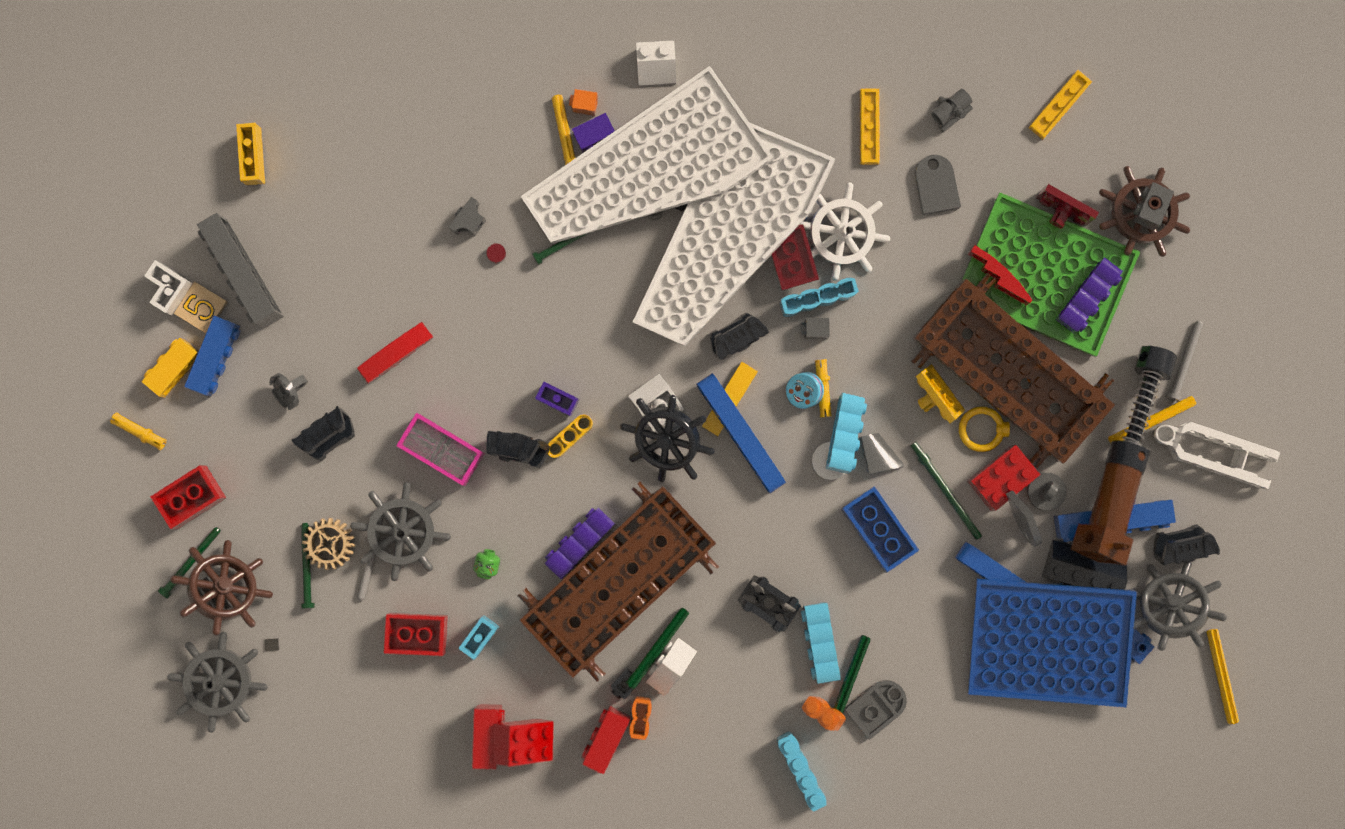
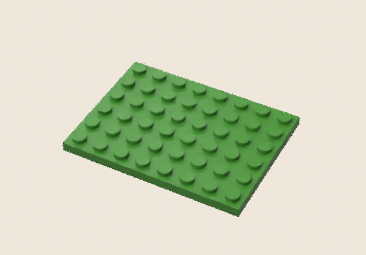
[961,192,1140,357]

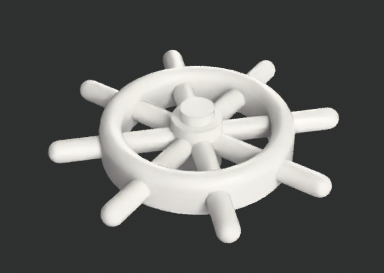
[800,182,890,281]

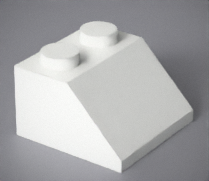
[636,41,676,86]
[628,374,685,431]

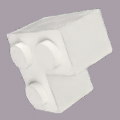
[144,260,193,316]
[646,638,697,696]

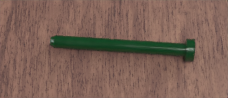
[532,233,589,265]
[301,523,315,608]
[157,527,221,599]

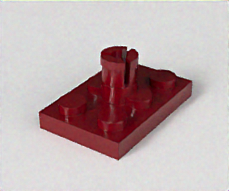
[1036,184,1099,229]
[772,224,819,291]

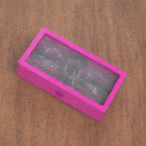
[396,413,485,486]

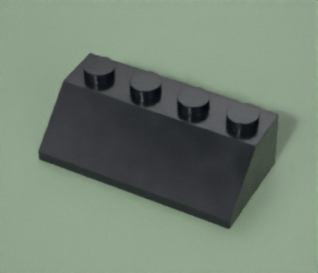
[1042,540,1127,590]

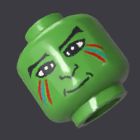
[473,549,500,579]

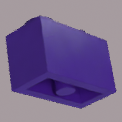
[572,113,615,154]
[535,381,579,417]

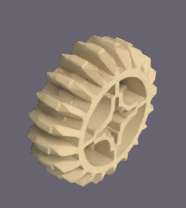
[302,518,355,570]

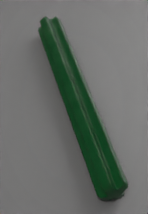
[626,608,689,689]
[834,635,871,714]

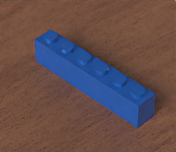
[1053,500,1176,542]

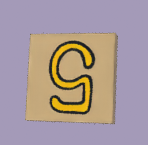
[174,281,228,333]

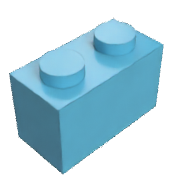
[458,615,500,660]

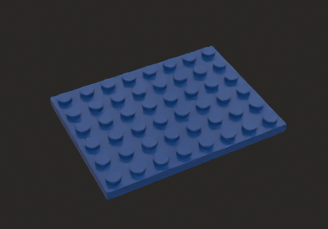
[968,579,1137,708]

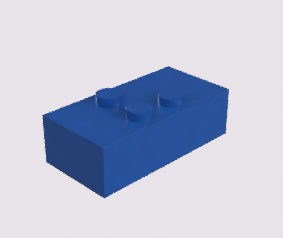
[841,486,920,573]

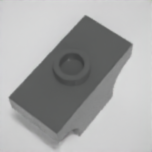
[449,197,486,236]

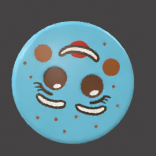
[786,372,824,409]

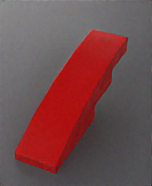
[967,245,1032,306]
[357,322,433,384]

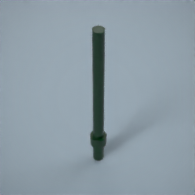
[910,442,982,540]

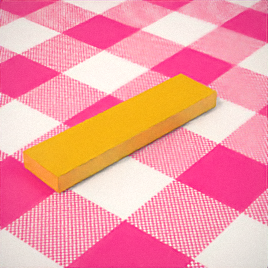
[1028,70,1092,140]
[860,89,879,165]
[702,362,758,437]

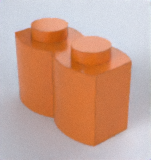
[630,696,652,740]
[801,696,846,731]

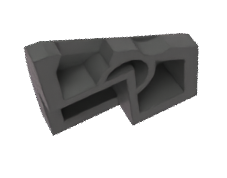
[859,433,904,474]

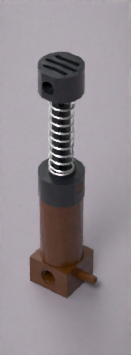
[1071,346,1177,566]

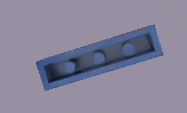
[184,316,240,396]

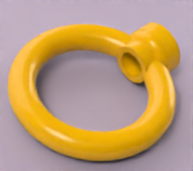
[958,406,1010,452]

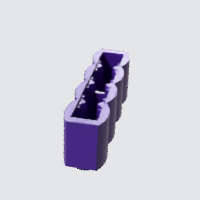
[1055,257,1123,334]
[544,508,615,579]

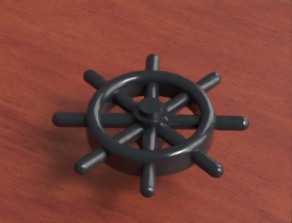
[620,395,715,482]

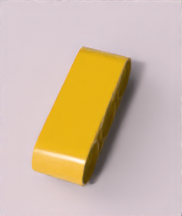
[548,415,593,458]

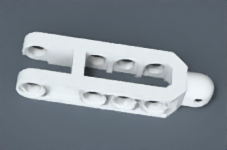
[1154,422,1280,490]

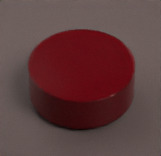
[487,244,506,263]

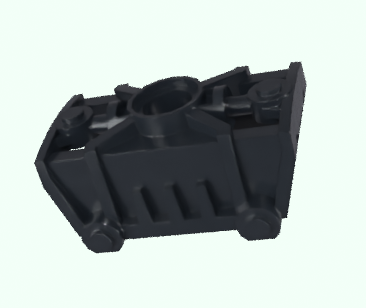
[710,312,769,360]
[292,406,355,461]
[486,431,550,468]
[1153,524,1220,566]
[738,575,801,632]

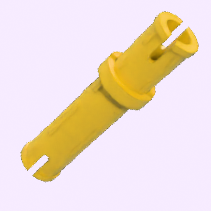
[814,359,832,418]
[110,412,167,450]

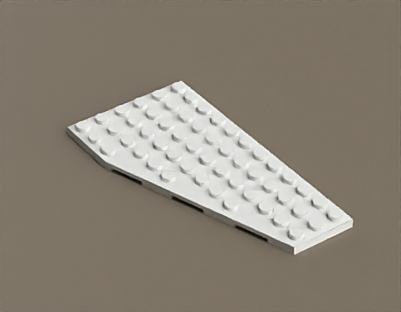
[521,66,774,244]
[633,123,835,346]

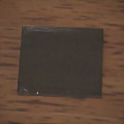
[264,639,279,651]

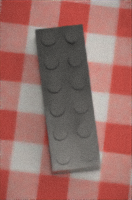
[197,213,284,328]

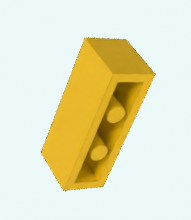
[236,123,265,186]
[141,338,199,398]

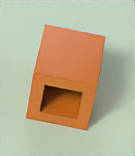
[569,89,598,116]

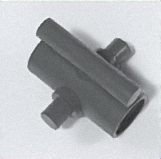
[931,88,973,132]

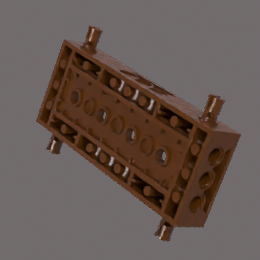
[911,273,1115,469]
[517,481,720,682]

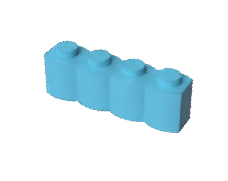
[779,278,859,317]
[826,393,867,474]
[801,602,841,684]
[777,731,826,811]

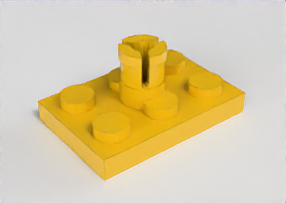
[915,364,965,423]

